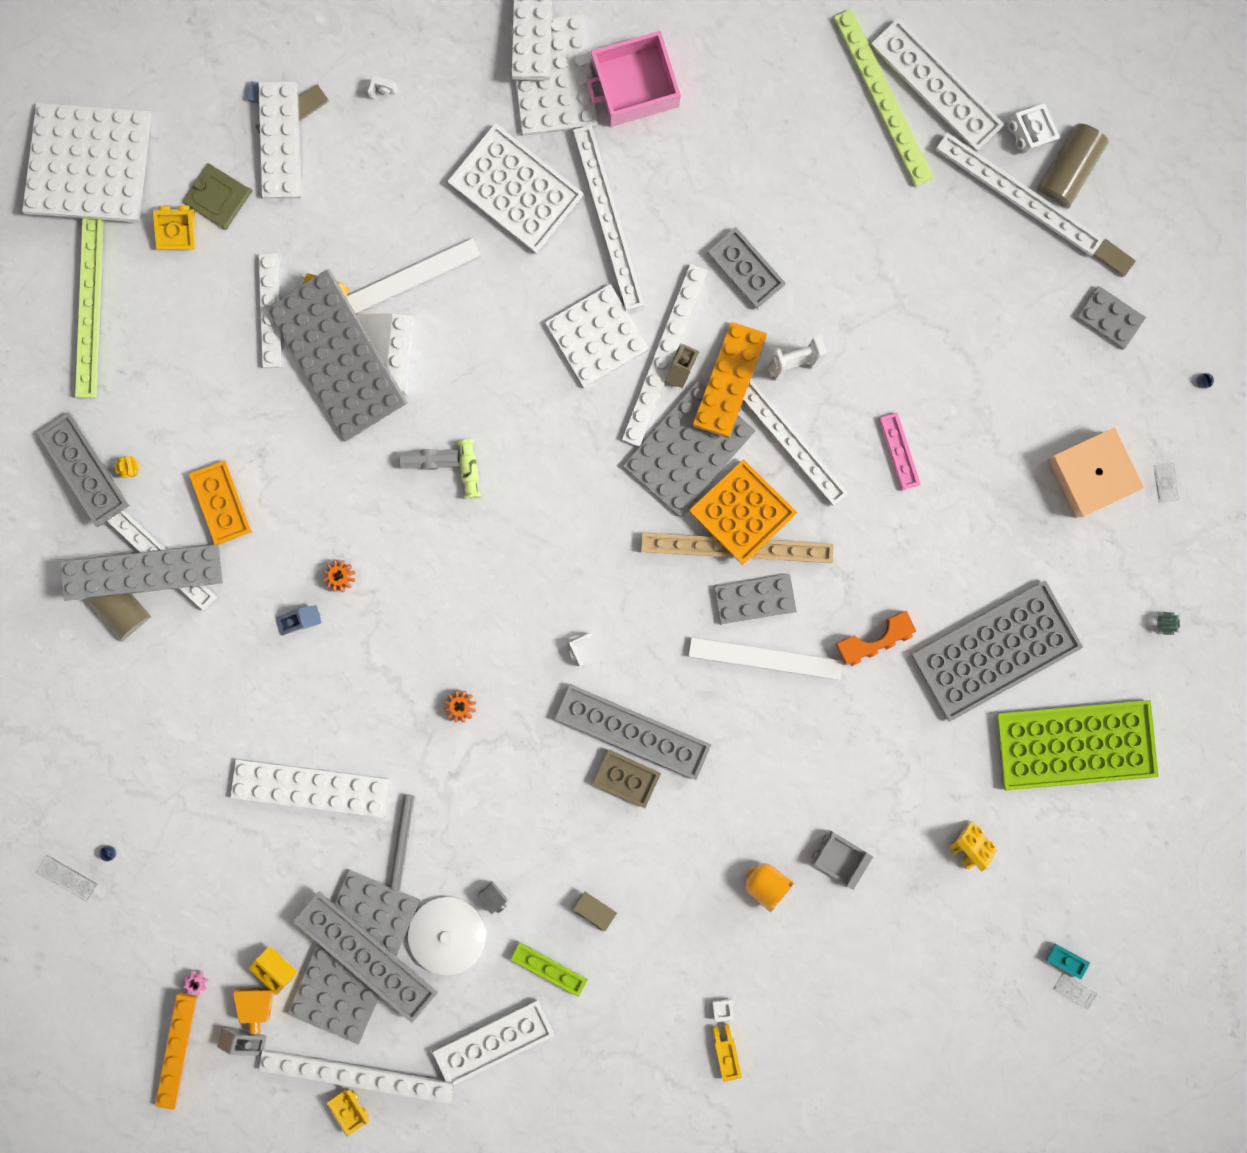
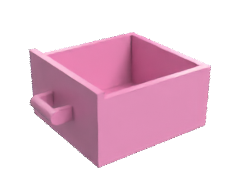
[586,31,681,127]

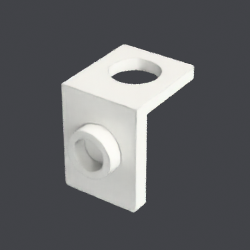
[569,633,591,666]

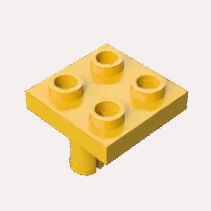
[949,821,997,872]

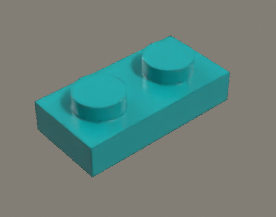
[1046,943,1090,980]

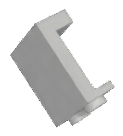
[811,831,873,890]

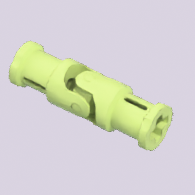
[457,439,481,499]

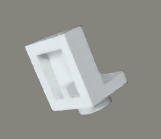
[366,75,397,99]

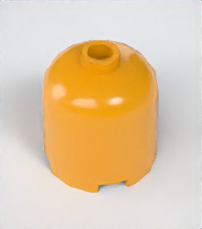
[745,863,794,913]

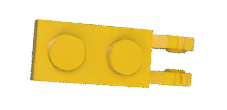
[713,1024,742,1082]

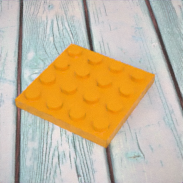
[689,459,798,566]

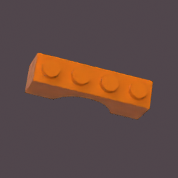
[835,611,917,666]

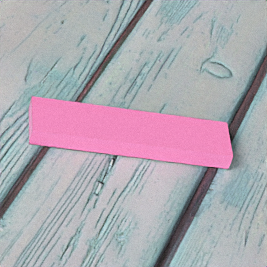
[879,412,921,491]

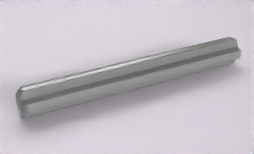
[389,794,415,890]

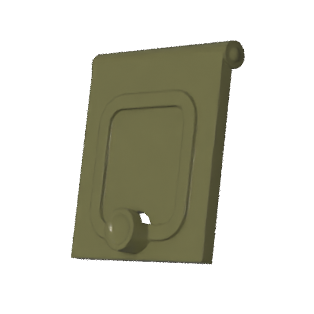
[183,163,253,230]

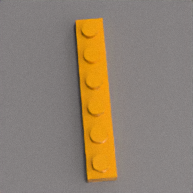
[155,992,198,1110]

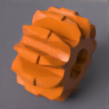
[323,560,356,592]
[444,690,476,723]

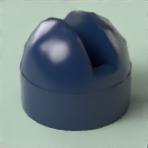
[1197,373,1214,389]
[99,846,116,862]

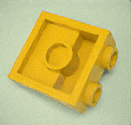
[153,205,196,250]

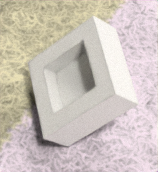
[713,999,734,1022]

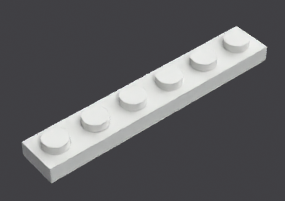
[259,253,283,368]

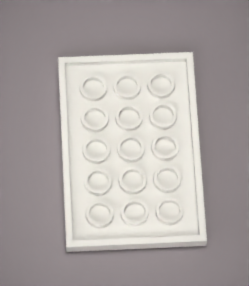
[509,14,598,136]
[448,123,584,254]

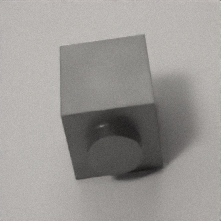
[477,882,508,914]

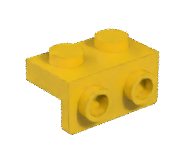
[326,1089,370,1136]

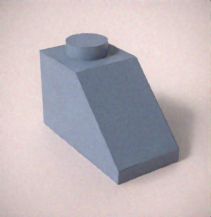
[276,605,321,636]

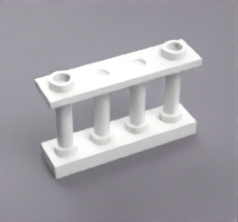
[768,335,827,381]

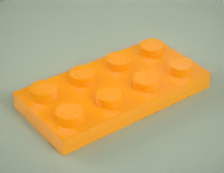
[189,460,252,545]

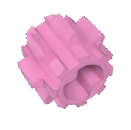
[183,971,208,996]

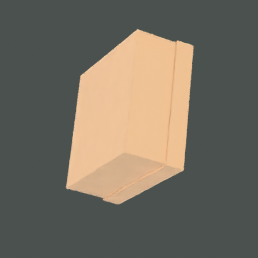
[1048,427,1144,518]

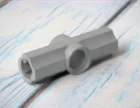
[400,449,459,470]

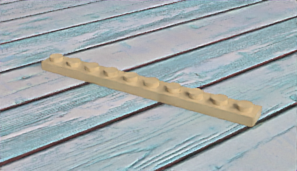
[641,533,833,563]

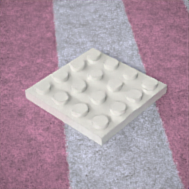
[545,284,649,388]

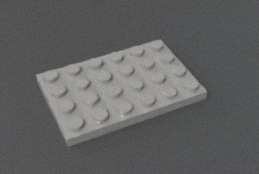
[623,381,756,516]

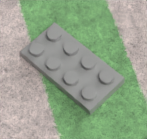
[707,227,786,309]
[714,574,797,625]

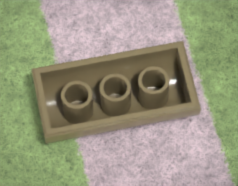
[1037,123,1109,208]
[85,594,151,642]

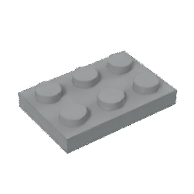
[1076,286,1146,350]

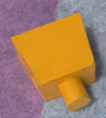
[234,988,274,1034]

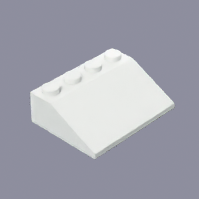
[357,314,414,395]

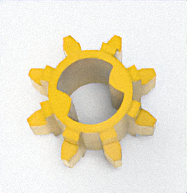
[114,456,140,478]

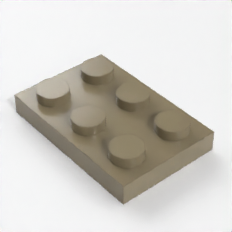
[592,749,661,808]

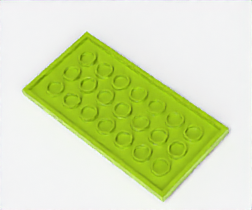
[997,700,1159,791]

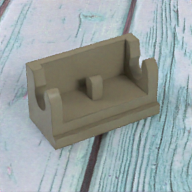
[572,891,617,932]

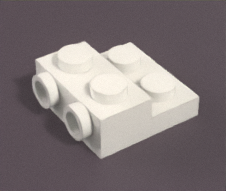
[1008,104,1060,154]

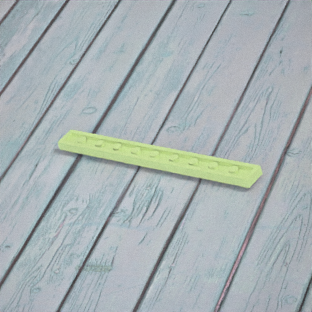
[834,9,933,187]
[75,218,104,399]

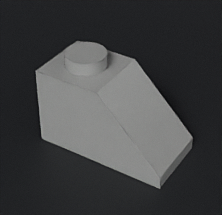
[217,1028,267,1055]

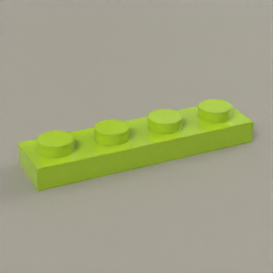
[510,942,588,997]

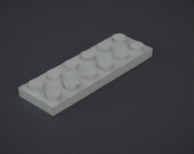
[37,412,130,527]

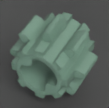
[1157,612,1180,635]

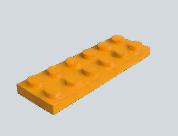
[693,322,767,438]

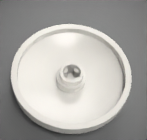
[408,896,486,975]

